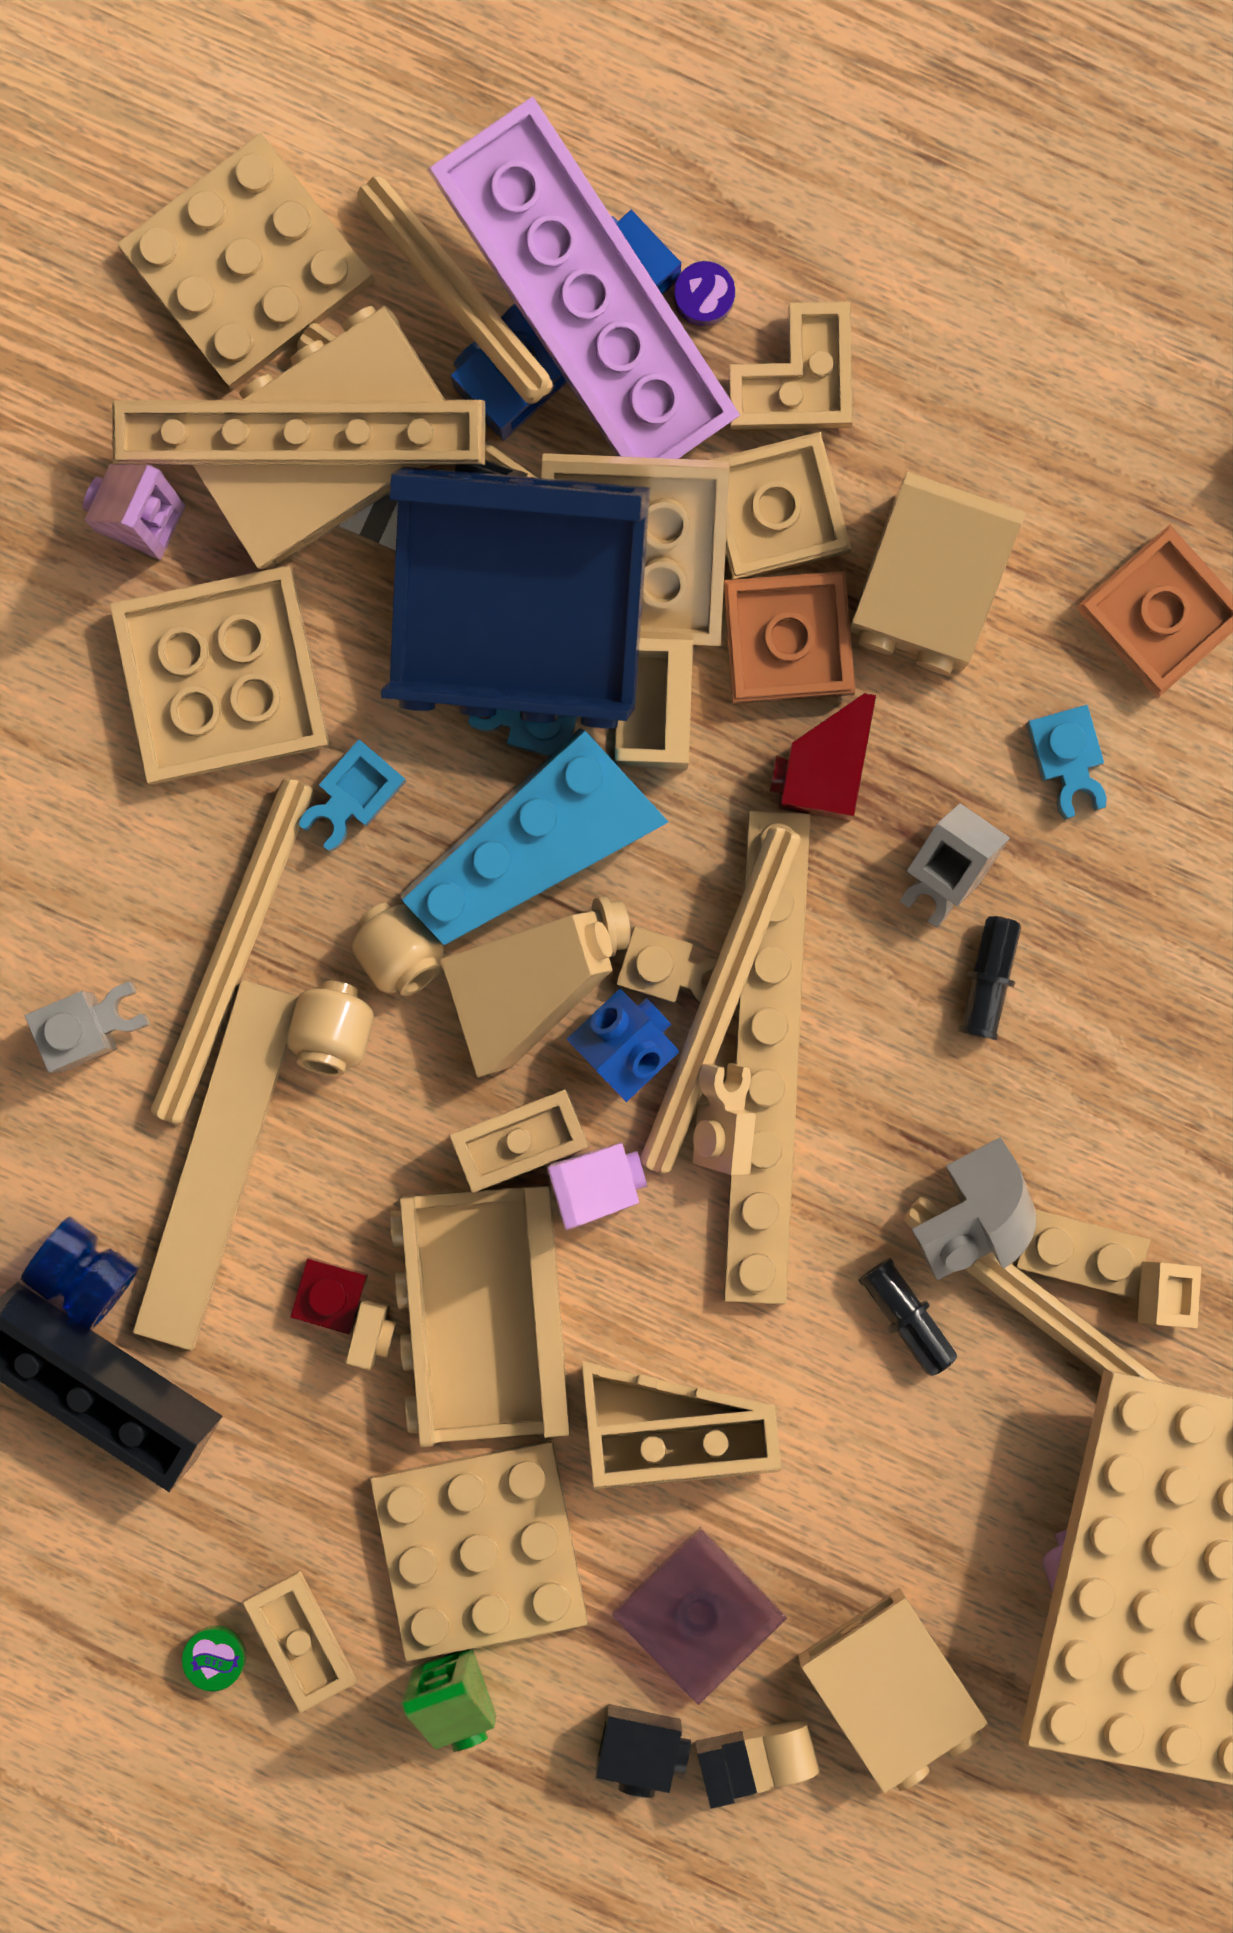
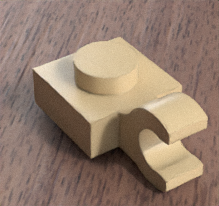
[692,1063,756,1175]

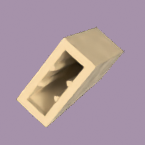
[441,911,613,1077]

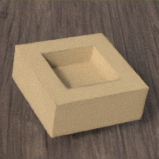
[1138,1261,1201,1328]
[346,1299,397,1370]

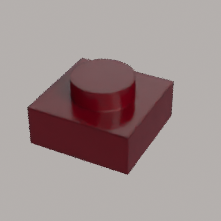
[290,1257,368,1334]

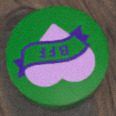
[182,1625,246,1691]

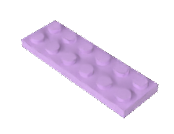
[427,96,740,459]

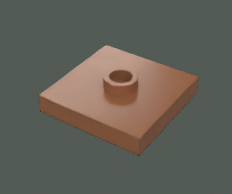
[1076,524,1233,698]
[723,571,855,704]

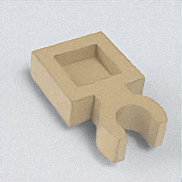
[617,926,718,1003]

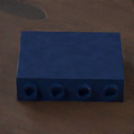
[381,466,650,728]

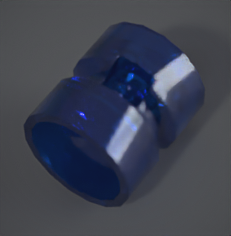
[20,1216,140,1332]

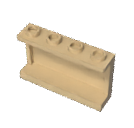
[193,306,445,570]
[390,1184,570,1447]

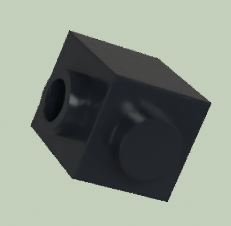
[596,1704,691,1798]

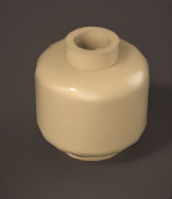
[352,903,444,996]
[286,980,374,1076]

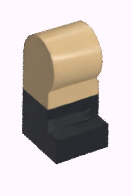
[696,1720,819,1809]

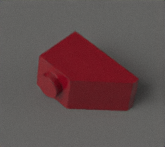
[770,693,876,822]

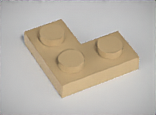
[729,302,853,430]

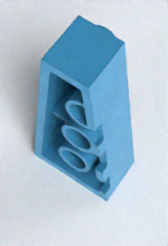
[401,728,669,945]

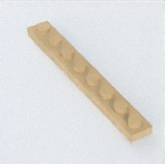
[724,811,811,1305]

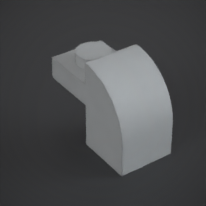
[912,1137,1036,1281]

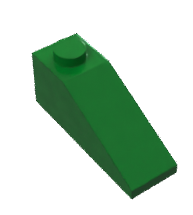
[402,1648,497,1752]

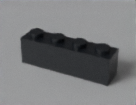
[0,1282,223,1492]

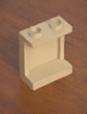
[798,1588,988,1794]

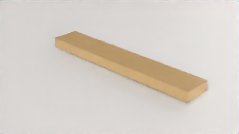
[112,400,485,465]
[133,980,298,1351]

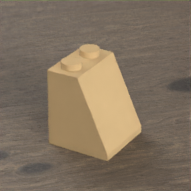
[850,471,1026,675]

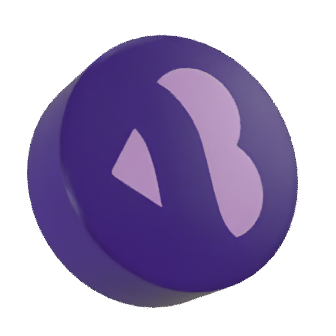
[674,261,735,326]

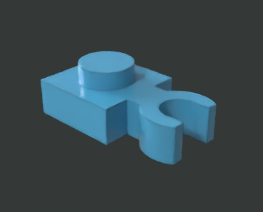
[1026,704,1107,820]
[468,709,577,757]
[299,739,407,852]

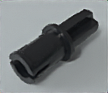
[959,916,1021,1040]
[859,1258,957,1376]

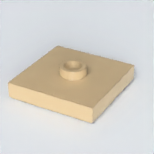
[711,431,851,580]

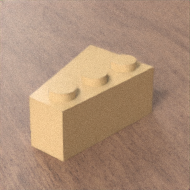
[582,1361,782,1490]

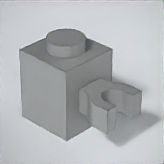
[899,803,1010,928]
[24,981,150,1073]

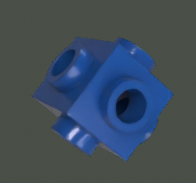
[567,989,680,1102]

